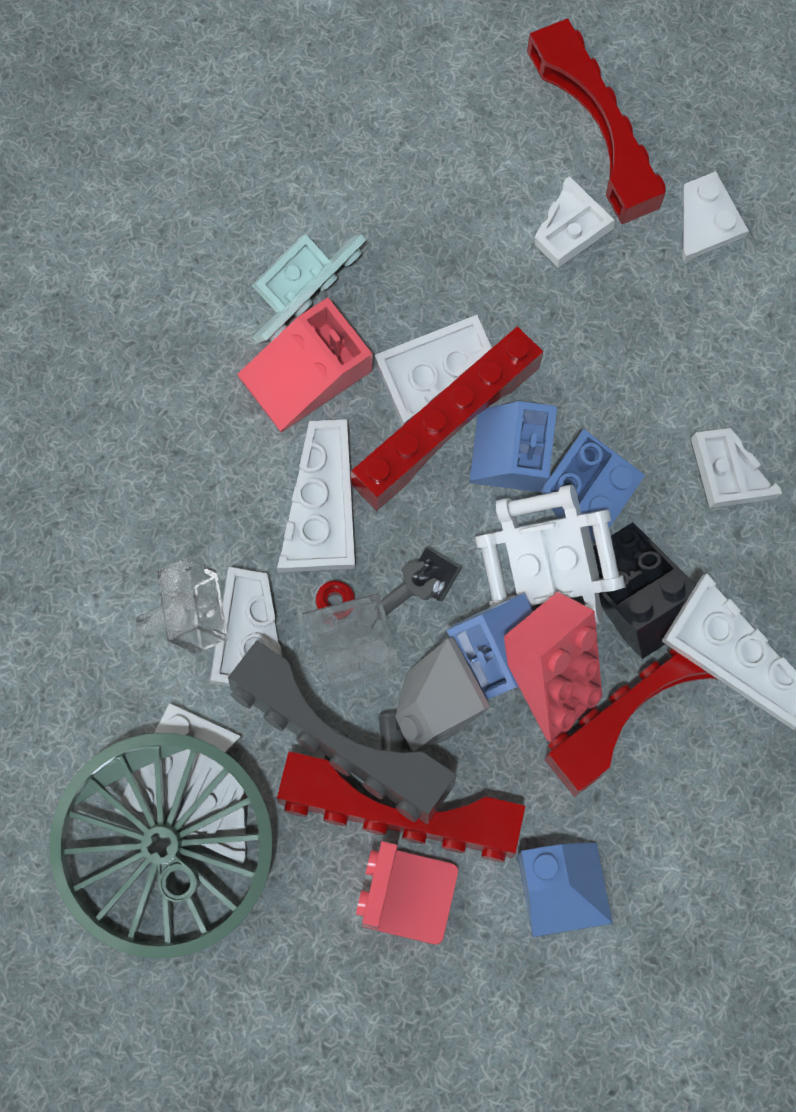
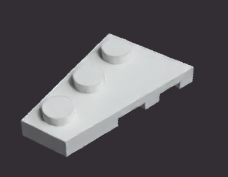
[373,315,492,425]
[209,567,282,687]
[115,703,241,827]

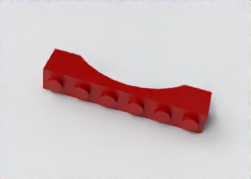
[527,18,666,225]
[351,326,544,511]
[545,649,717,798]
[277,751,526,863]

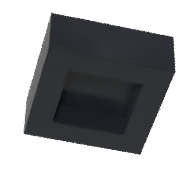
[417,548,462,602]

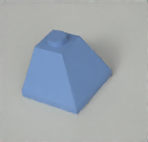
[517,843,613,937]

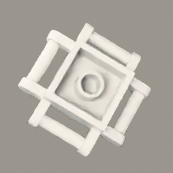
[475,484,626,625]

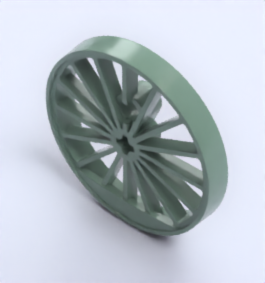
[50,733,272,958]

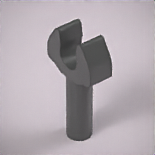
[371,561,440,620]

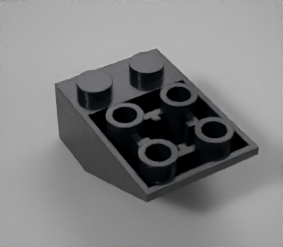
[593,522,696,659]

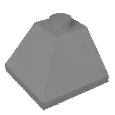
[395,637,490,752]

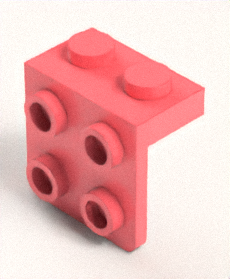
[356,841,458,945]

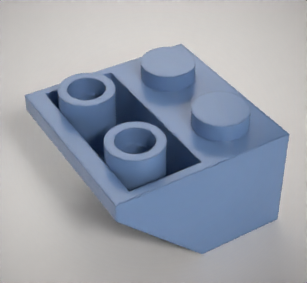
[469,401,557,492]
[540,429,645,542]
[446,592,534,700]

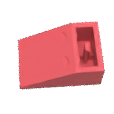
[237,297,373,433]
[504,592,602,742]

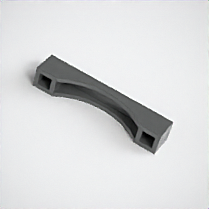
[228,640,456,824]

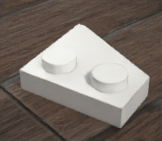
[682,171,749,262]
[535,176,615,268]
[691,428,782,508]
[174,757,246,864]

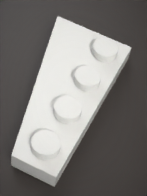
[277,419,355,573]
[662,574,796,730]

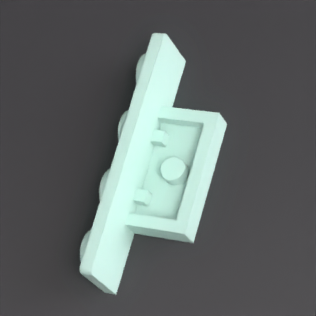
[251,234,367,343]

